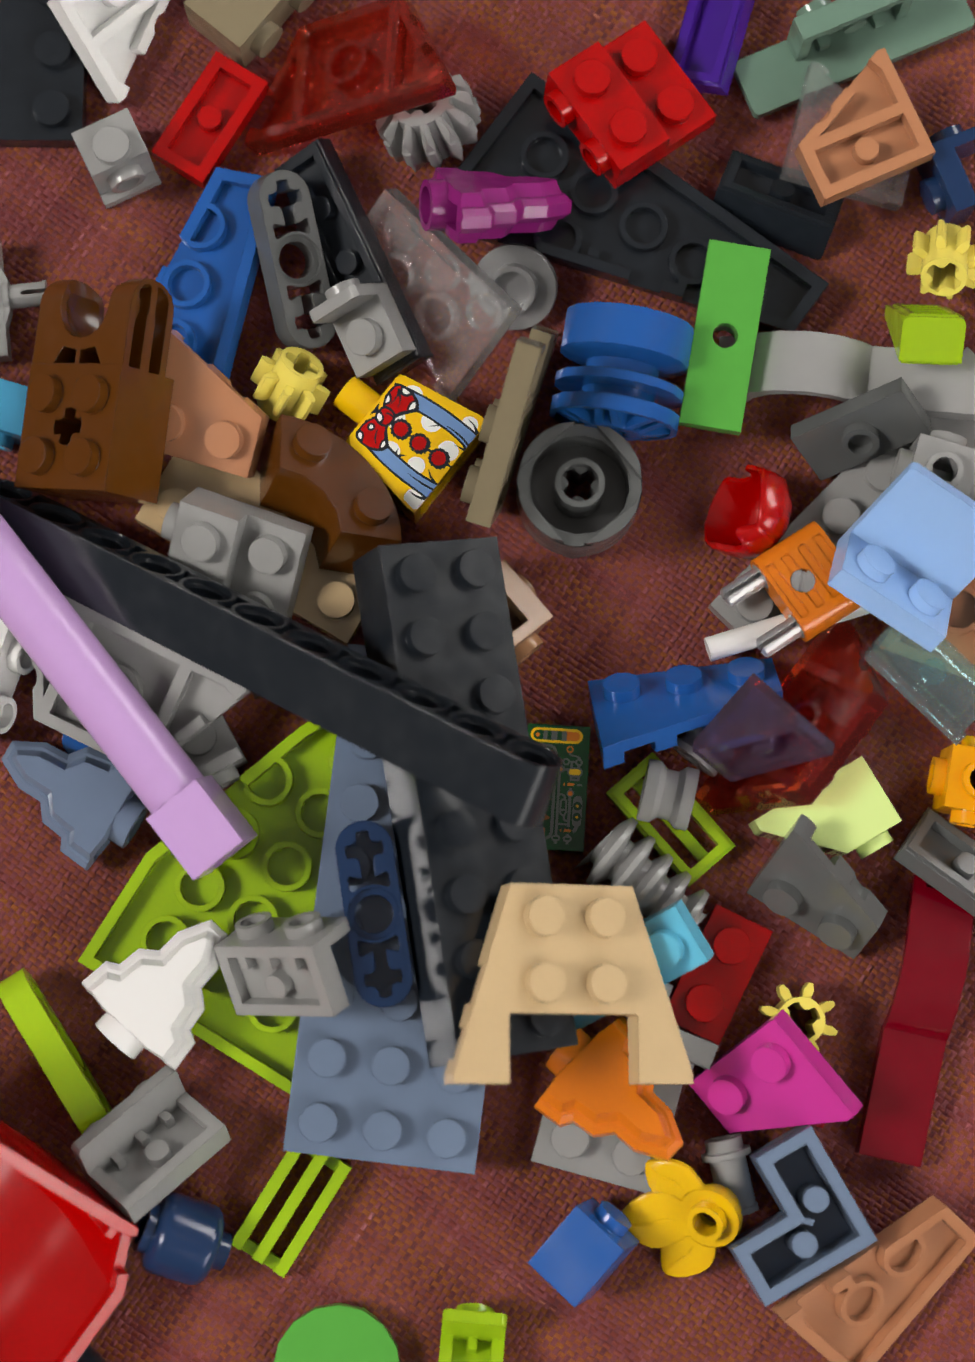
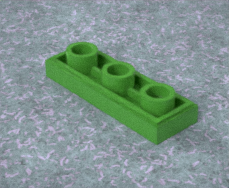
[679,239,771,436]

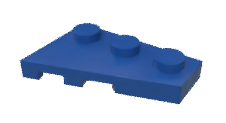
[588,657,784,769]

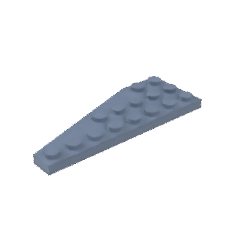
[283,644,485,1174]

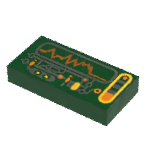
[528,723,591,853]

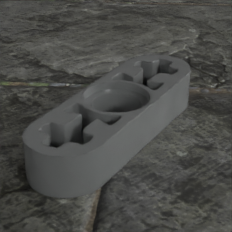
[247,170,336,350]

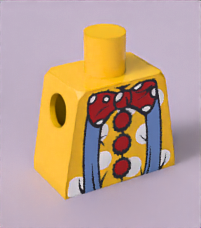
[333,374,484,524]

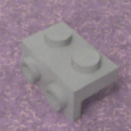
[71,1065,231,1224]

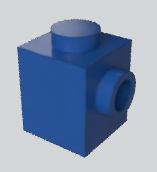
[528,1198,640,1308]

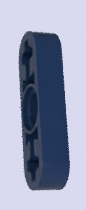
[335,821,413,1008]

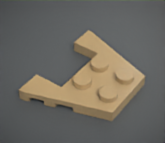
[444,883,693,1085]

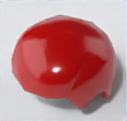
[704,464,792,559]

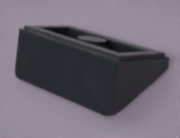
[713,150,845,260]

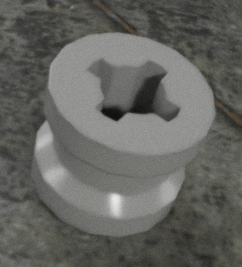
[636,759,700,831]

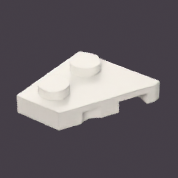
[47,0,170,103]

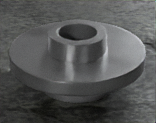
[472,243,558,330]

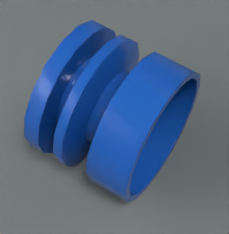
[549,302,694,441]

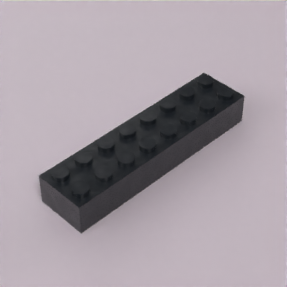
[352,537,578,1068]

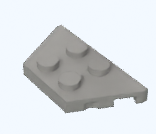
[32,595,251,754]

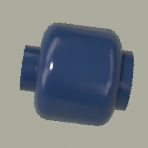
[132,1192,233,1285]

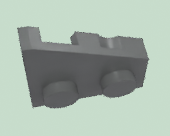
[747,814,888,959]

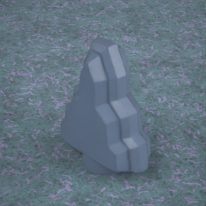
[1,741,148,870]

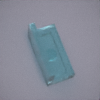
[864,626,975,745]

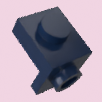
[917,124,975,225]

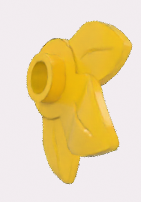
[622,1159,742,1277]

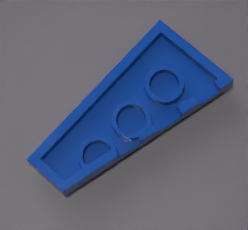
[155,167,278,379]

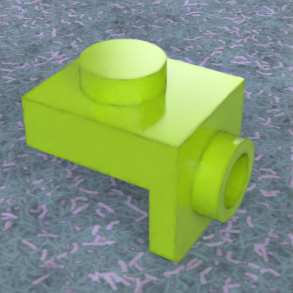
[439,1303,507,1362]

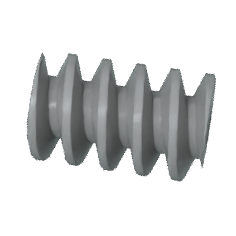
[574,818,710,925]

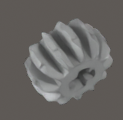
[375,65,481,173]

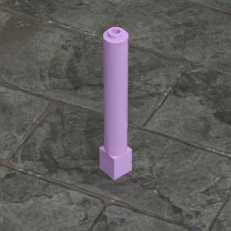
[0,514,258,881]

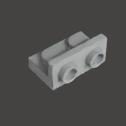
[214,911,351,1017]

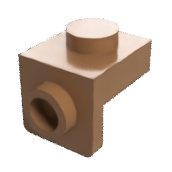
[501,559,553,665]

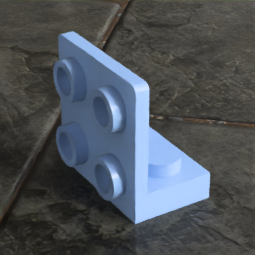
[827,462,975,653]

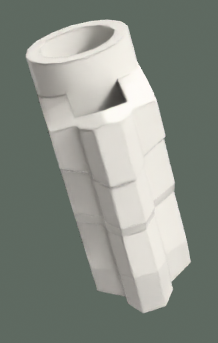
[81,920,228,1070]

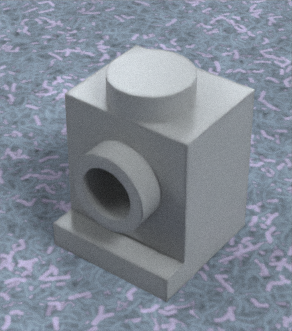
[71,108,162,209]

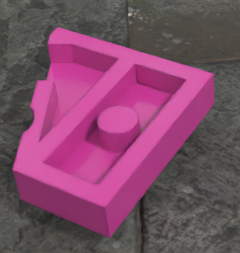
[689,1009,863,1133]

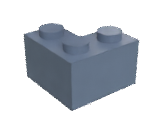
[727,1125,878,1307]

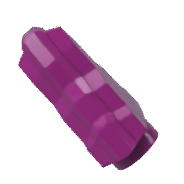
[419,167,572,244]

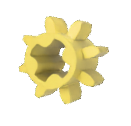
[906,219,975,300]
[250,347,330,422]
[758,982,838,1051]

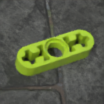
[0,968,113,1135]

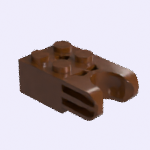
[14,278,174,504]

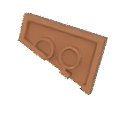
[771,1195,975,1362]

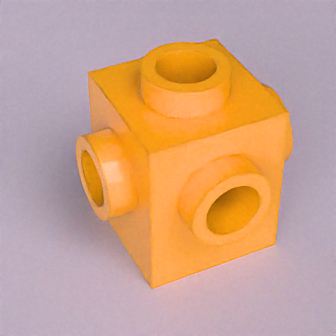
[927,736,975,828]

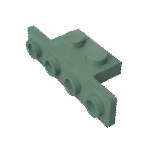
[734,0,975,119]

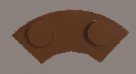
[260,414,402,574]

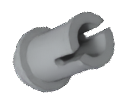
[701,1133,759,1216]

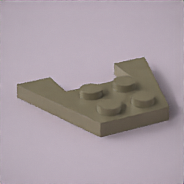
[460,324,559,528]

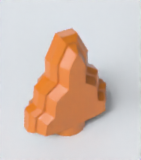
[534,1016,683,1162]

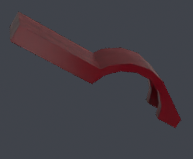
[855,875,974,1168]

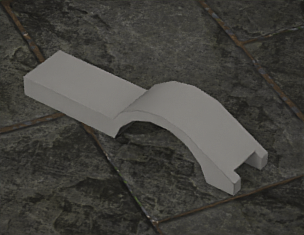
[719,330,975,421]

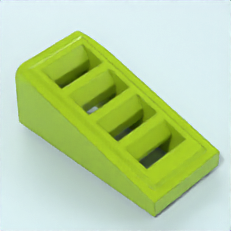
[885,304,966,365]

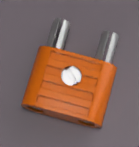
[720,521,861,657]

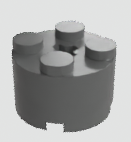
[516,422,642,559]

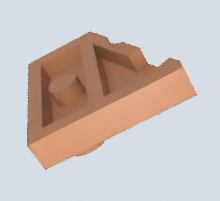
[794,47,936,207]
[164,329,269,478]

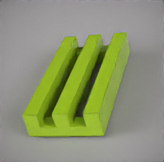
[605,752,736,888]
[232,1151,352,1278]

